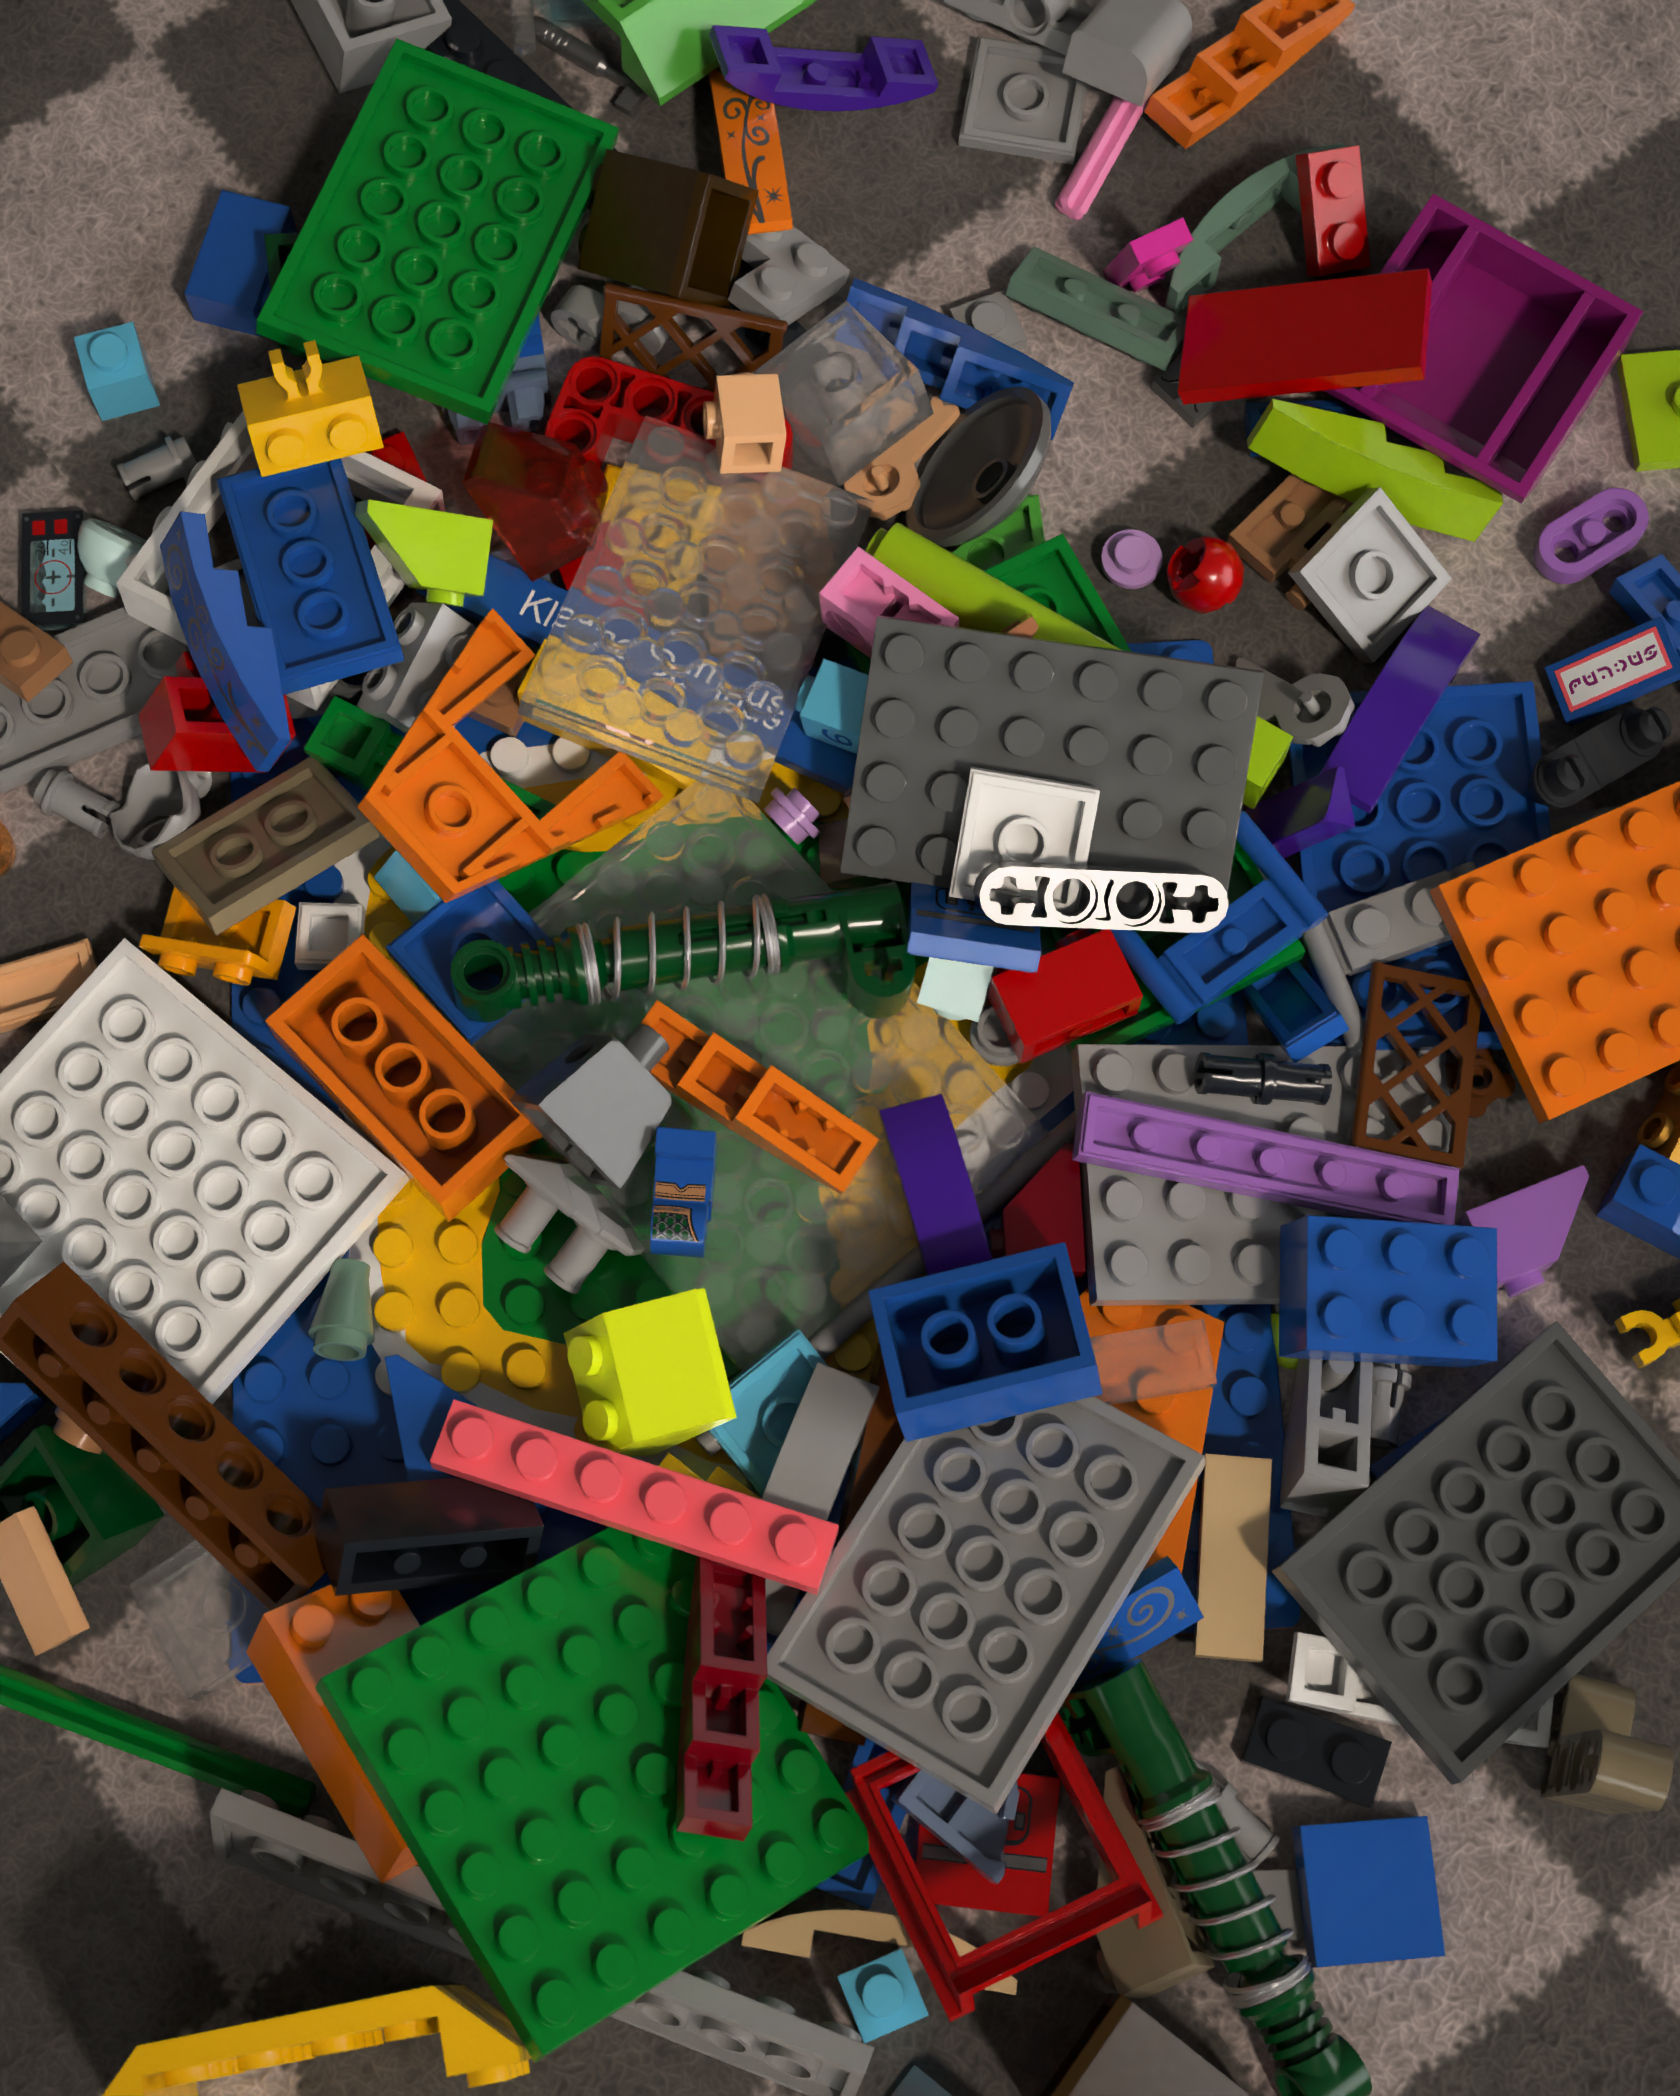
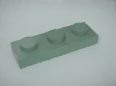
[1005,246,1186,371]

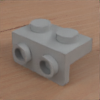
[357,603,476,734]

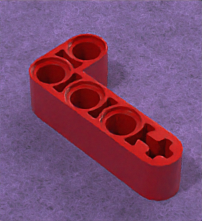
[545,356,793,485]

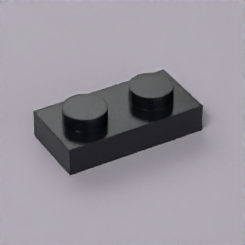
[1241,1696,1392,1808]

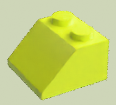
[564,1288,737,1457]

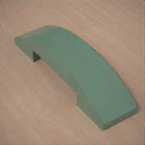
[1165,143,1344,314]

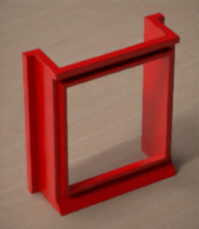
[845,1712,1163,2022]

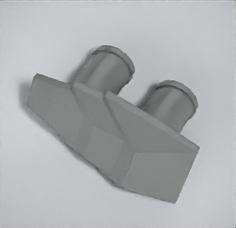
[494,1153,645,1294]

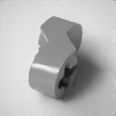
[551,285,679,354]

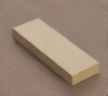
[1193,1454,1272,1662]

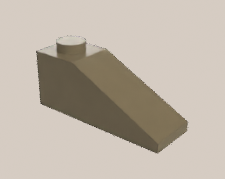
[1096,1766,1216,1999]

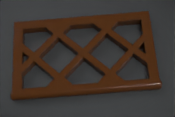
[599,283,788,392]
[1350,961,1481,1171]

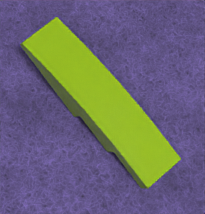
[1247,398,1503,542]

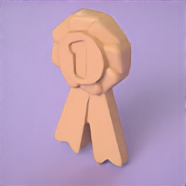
[844,396,960,521]

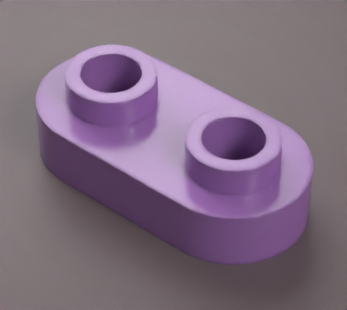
[1534,488,1649,584]

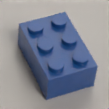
[1279,1215,1497,1368]
[868,1242,1103,1442]

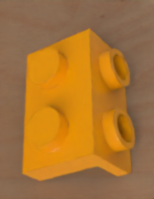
[139,886,296,986]

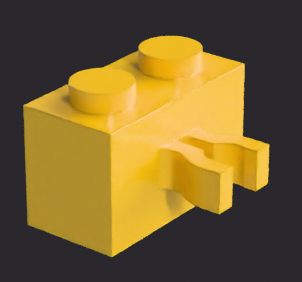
[237,340,384,477]

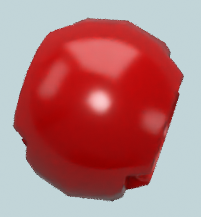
[1167,535,1244,614]

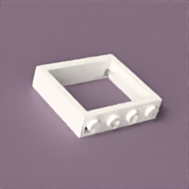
[116,411,446,711]

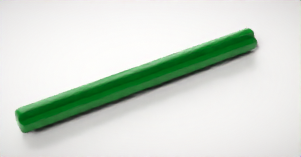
[0,1664,316,1817]

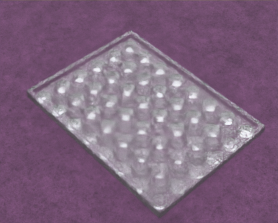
[424,764,1050,1372]

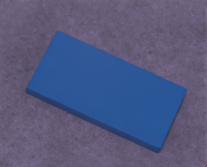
[216,458,405,695]

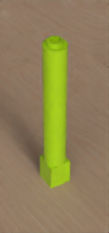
[865,523,1294,810]

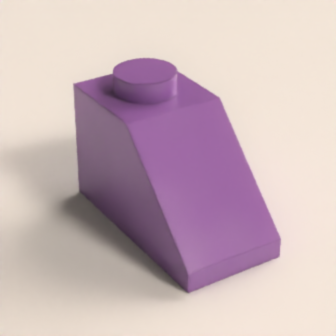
[1459,1165,1589,1298]

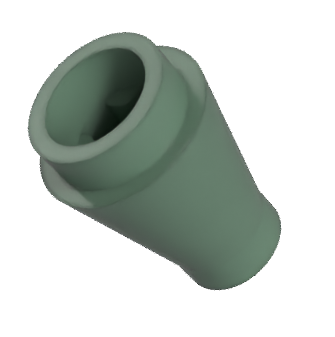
[308,1258,374,1361]

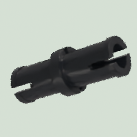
[1194,1052,1332,1106]

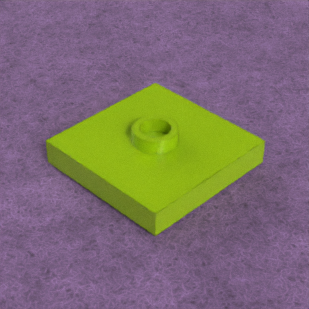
[1616,350,1680,472]

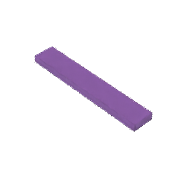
[1072,1092,1459,1225]

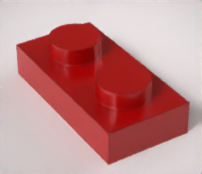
[1296,145,1371,276]

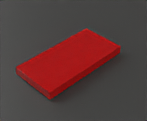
[1178,268,1432,405]

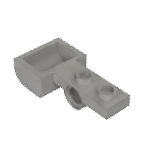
[944,0,1193,107]

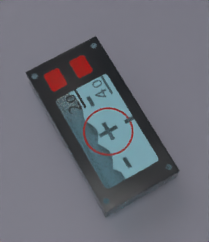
[21,510,87,633]

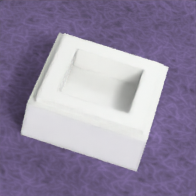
[295,902,365,970]

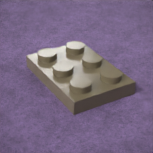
[152,756,380,936]

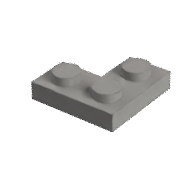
[728,226,851,334]

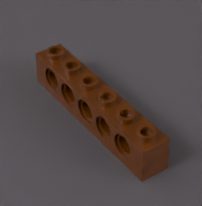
[0,1262,327,1611]

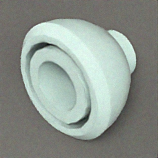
[77,518,147,598]

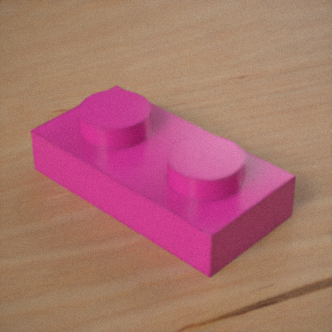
[1102,218,1193,293]

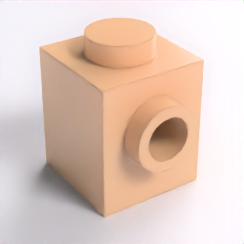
[703,372,787,474]

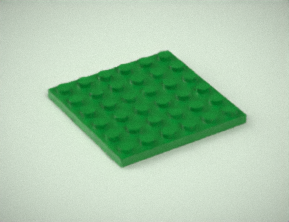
[315,1527,869,2063]

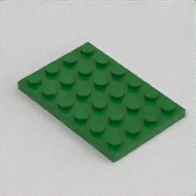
[256,38,619,425]

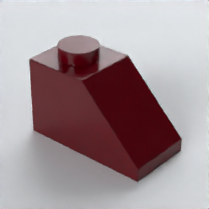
[989,1143,1086,1284]

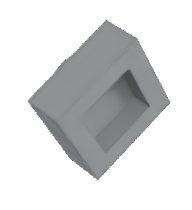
[949,289,1028,351]

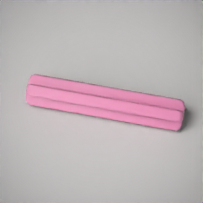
[1055,92,1154,220]

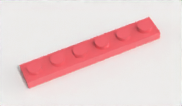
[430,1399,839,1595]

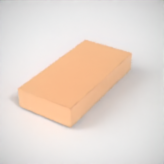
[0,938,98,1033]
[0,1506,90,1656]

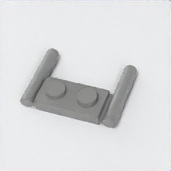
[1302,862,1476,1051]

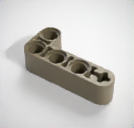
[1539,1674,1674,1815]

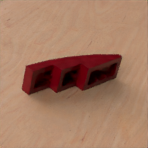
[676,1556,768,1841]

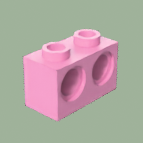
[819,547,959,658]

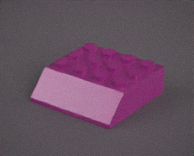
[1324,193,1644,504]

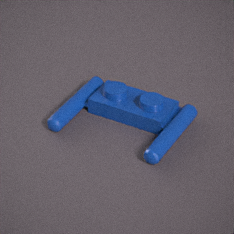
[1101,811,1329,1025]

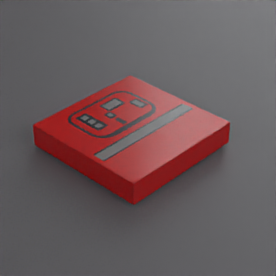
[915,1773,1060,1917]

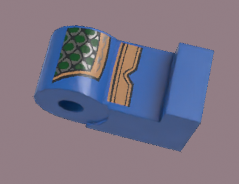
[650,1127,718,1258]

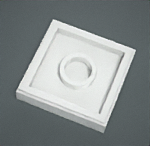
[949,766,1100,913]

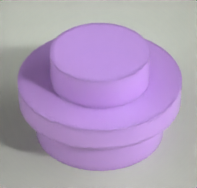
[1101,529,1162,589]
[764,787,821,845]

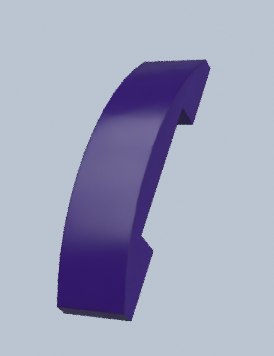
[709,25,939,111]
[1319,605,1481,814]
[878,1094,992,1276]

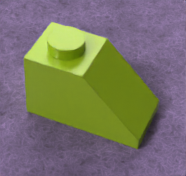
[355,499,493,607]

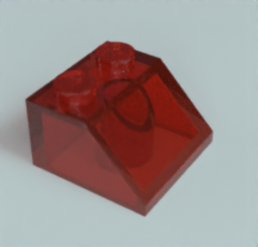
[462,422,609,582]

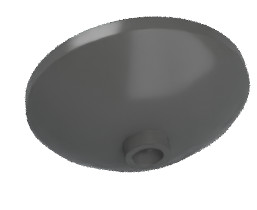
[905,387,1051,547]

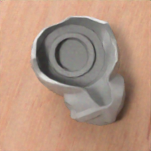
[110,763,213,860]

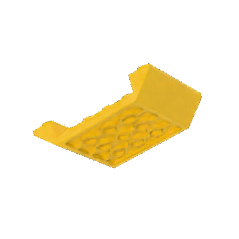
[102,1985,532,2096]

